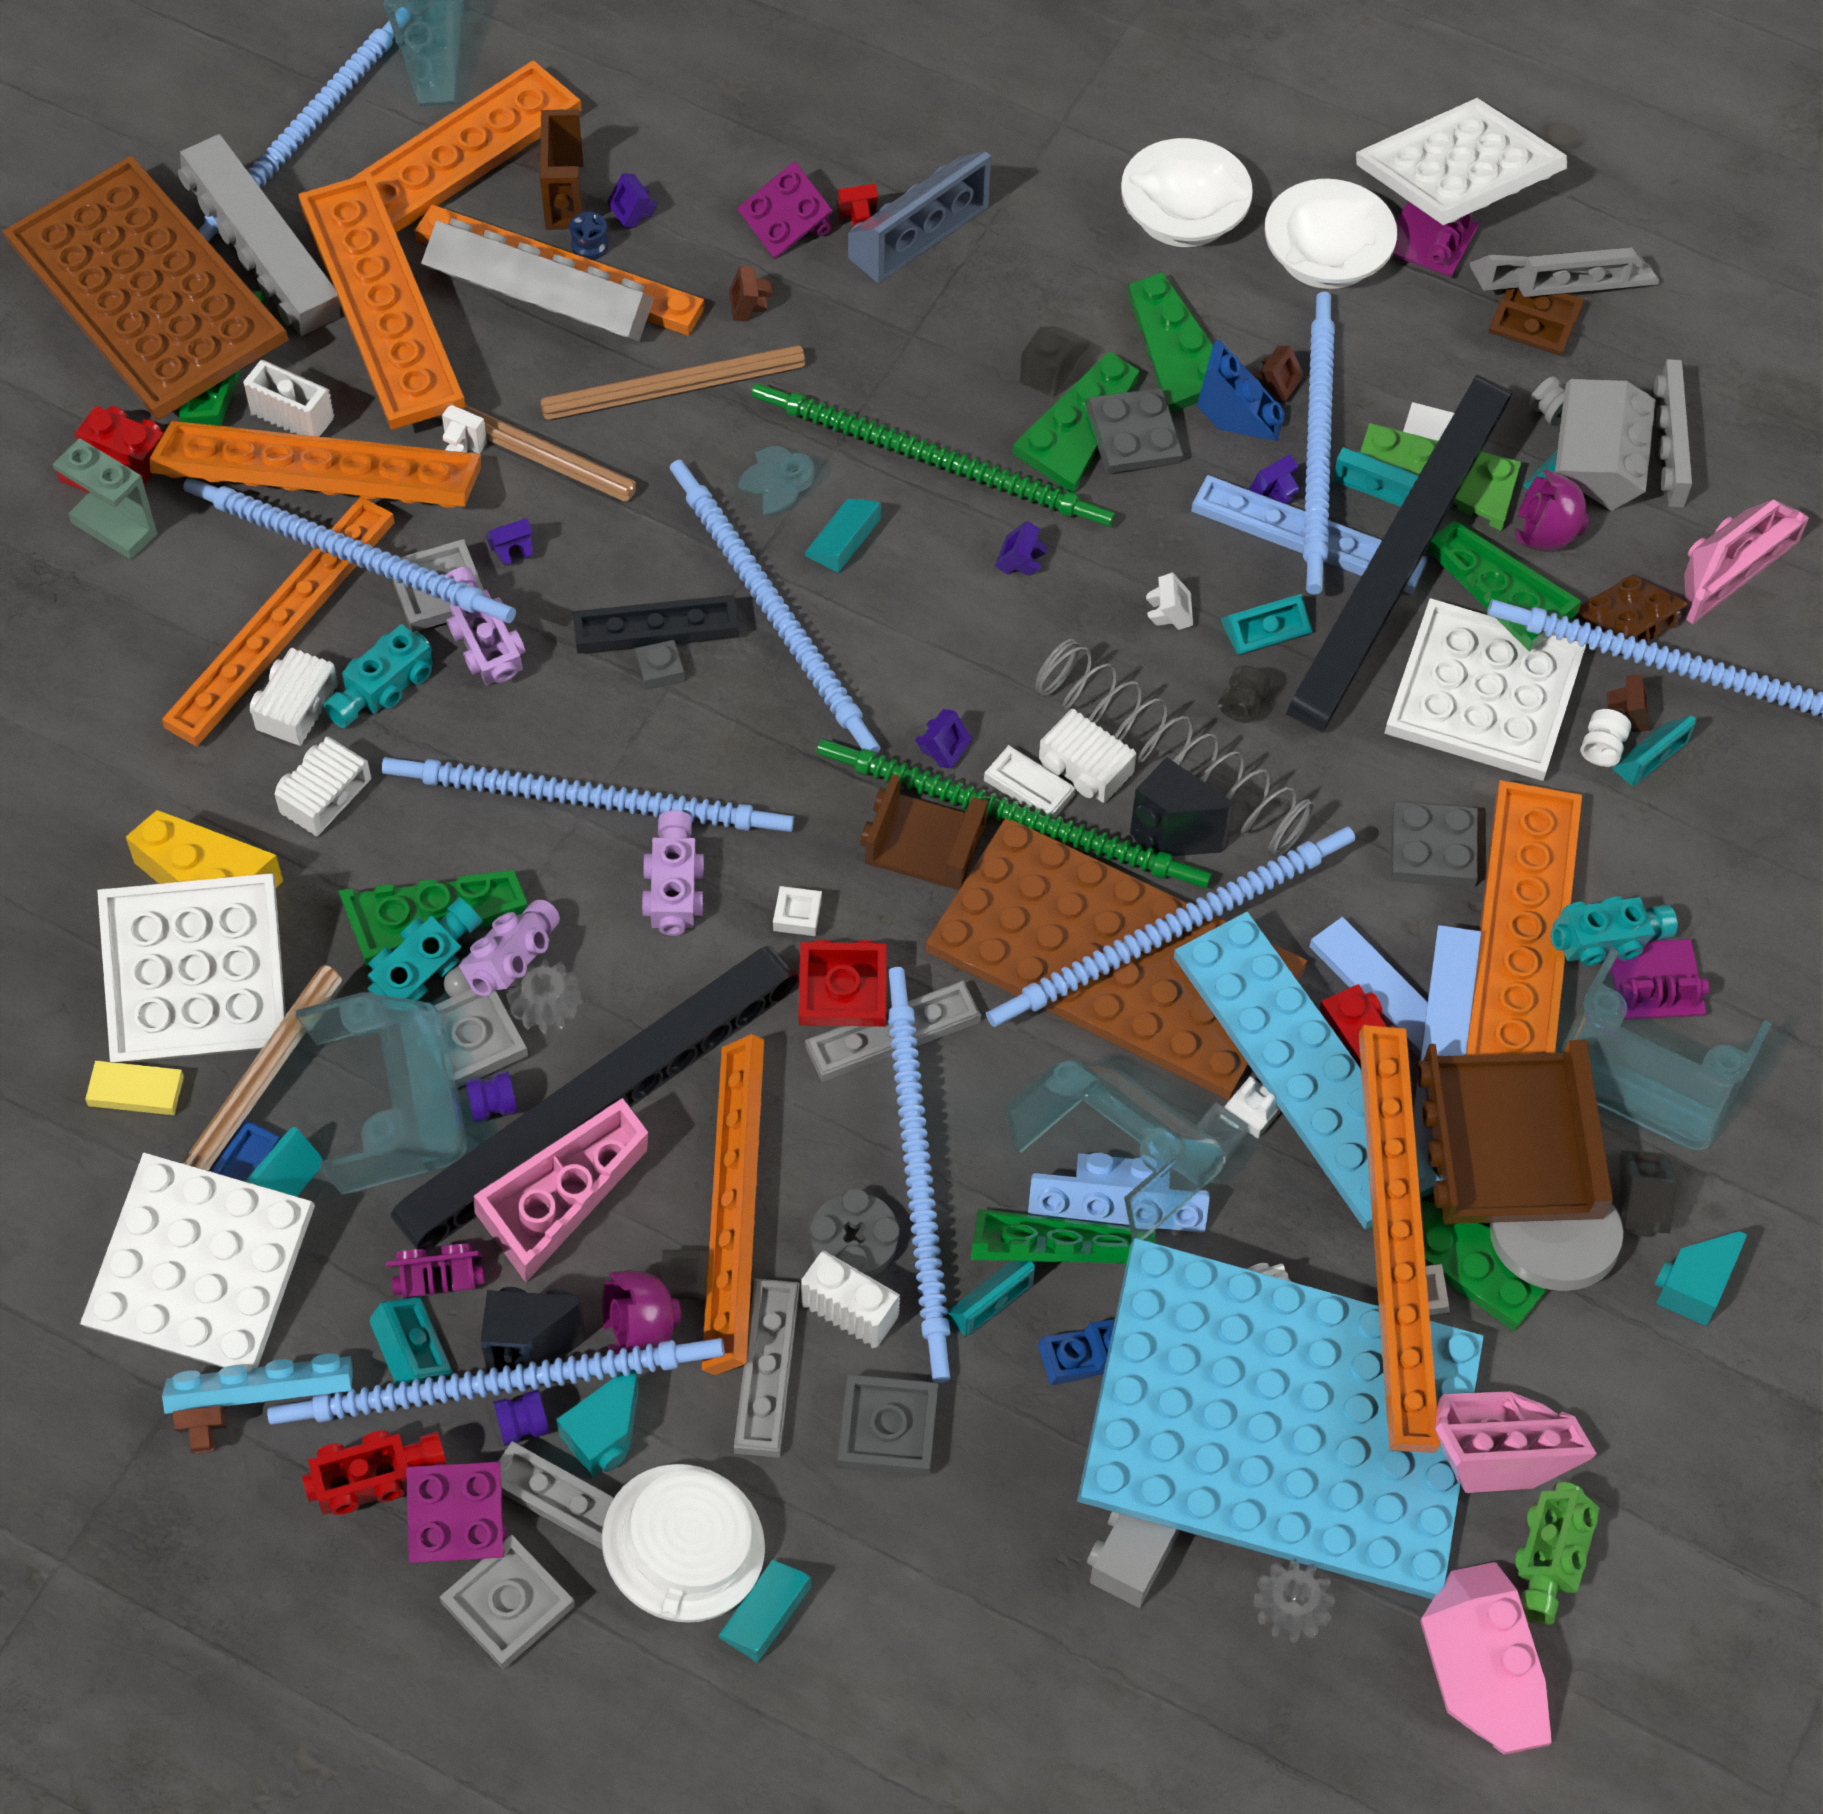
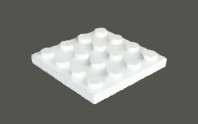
[1356,98,1567,225]
[1384,598,1586,781]
[97,873,286,1063]
[80,1153,315,1372]

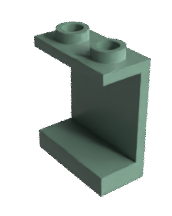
[52,438,157,560]

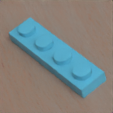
[162,1354,353,1414]

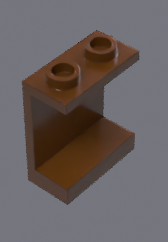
[540,109,584,230]
[860,774,988,890]

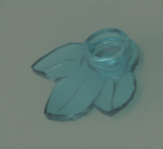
[738,446,815,516]

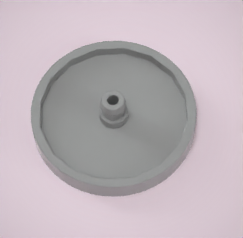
[1490,1203,1623,1291]

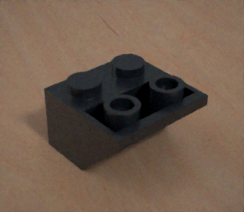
[480,1287,585,1374]

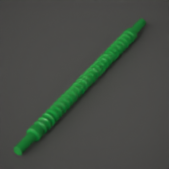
[751,382,1115,527]
[817,739,1212,889]

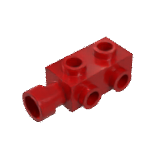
[302,1430,447,1516]

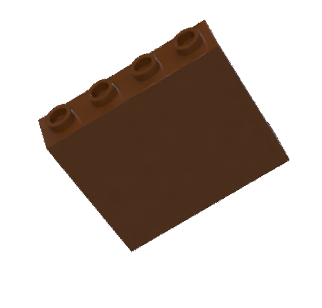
[1417,1040,1613,1224]

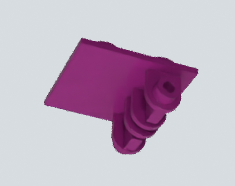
[737,161,833,259]
[1392,201,1479,277]
[1608,939,1709,1020]
[385,1243,485,1298]
[406,1462,507,1563]

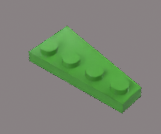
[1360,423,1521,531]

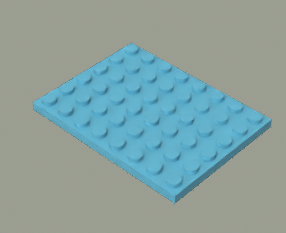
[1077,1238,1483,1600]

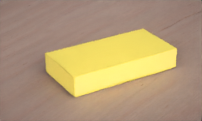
[85,1061,184,1116]

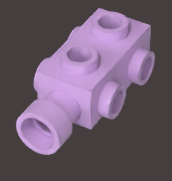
[446,567,526,686]
[642,810,704,936]
[459,900,560,996]

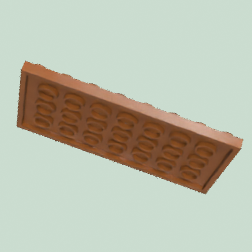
[2,155,289,420]
[925,817,1307,1101]

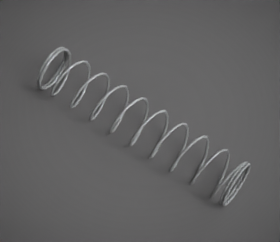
[1035,639,1314,857]

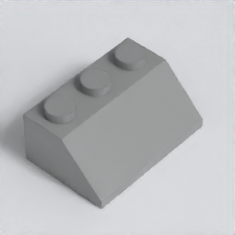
[1555,379,1655,511]

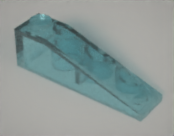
[383,0,464,106]

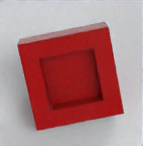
[836,183,878,227]

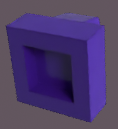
[607,173,658,228]
[1249,454,1299,504]
[485,518,533,566]
[995,521,1047,576]
[915,709,972,769]

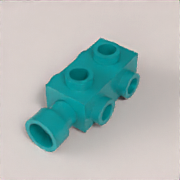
[323,624,433,728]
[1551,896,1678,966]
[367,897,483,1008]

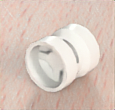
[1580,709,1631,767]

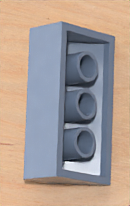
[848,151,991,284]

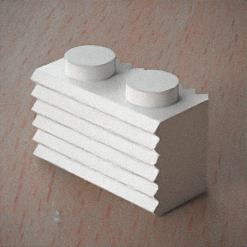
[243,360,335,437]
[250,648,338,746]
[1039,709,1136,803]
[274,736,371,836]
[801,1250,900,1348]

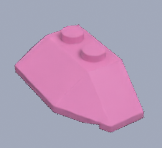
[1684,499,1809,625]
[1435,1391,1597,1493]
[1420,1562,1552,1755]

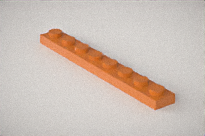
[414,205,705,336]
[162,496,395,747]
[702,1034,764,1375]

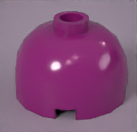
[1515,469,1589,552]
[602,1270,681,1354]

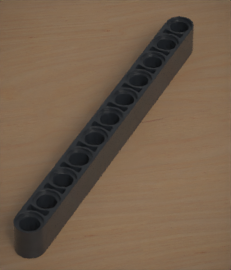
[1286,374,1513,733]
[391,946,799,1251]

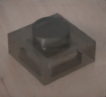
[661,1250,708,1299]

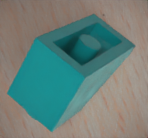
[1654,1231,1747,1326]
[556,1370,639,1478]

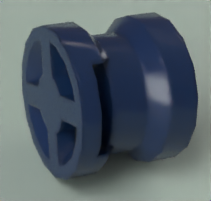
[569,212,608,260]

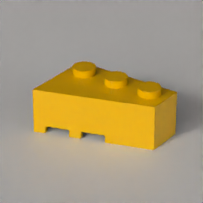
[126,810,283,887]

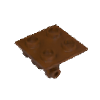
[1576,574,1687,655]

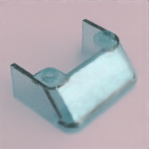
[1559,948,1772,1150]
[295,992,467,1195]
[1005,1060,1223,1240]

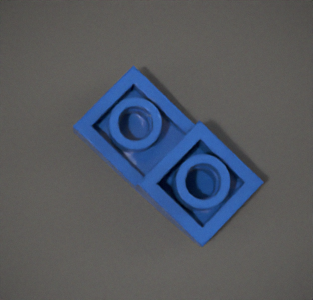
[1037,1319,1115,1385]

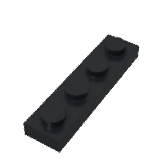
[573,595,739,654]

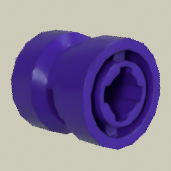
[465,1071,517,1123]
[493,1390,550,1446]

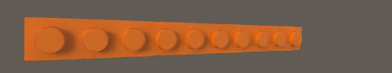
[1359,1025,1440,1453]

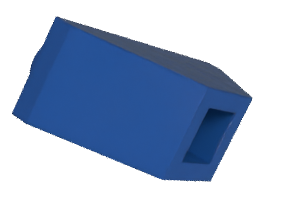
[1197,340,1285,441]

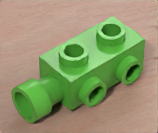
[1515,1482,1600,1625]

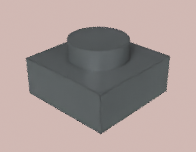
[635,640,685,690]

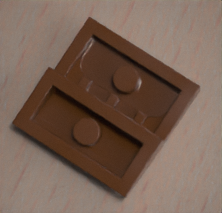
[1488,287,1585,356]

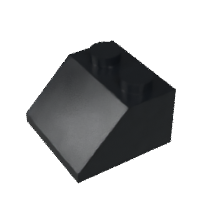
[1130,757,1234,856]

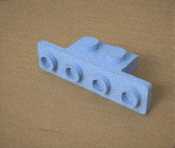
[1028,1153,1210,1232]

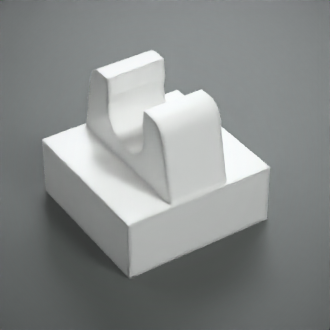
[442,405,487,454]
[1146,572,1193,630]
[1223,1076,1281,1139]

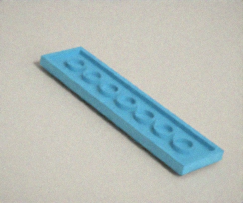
[1174,912,1440,1230]

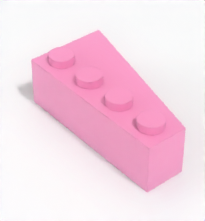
[474,1098,648,1282]

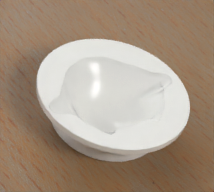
[1121,138,1252,247]
[1264,179,1397,289]
[602,1464,765,1623]

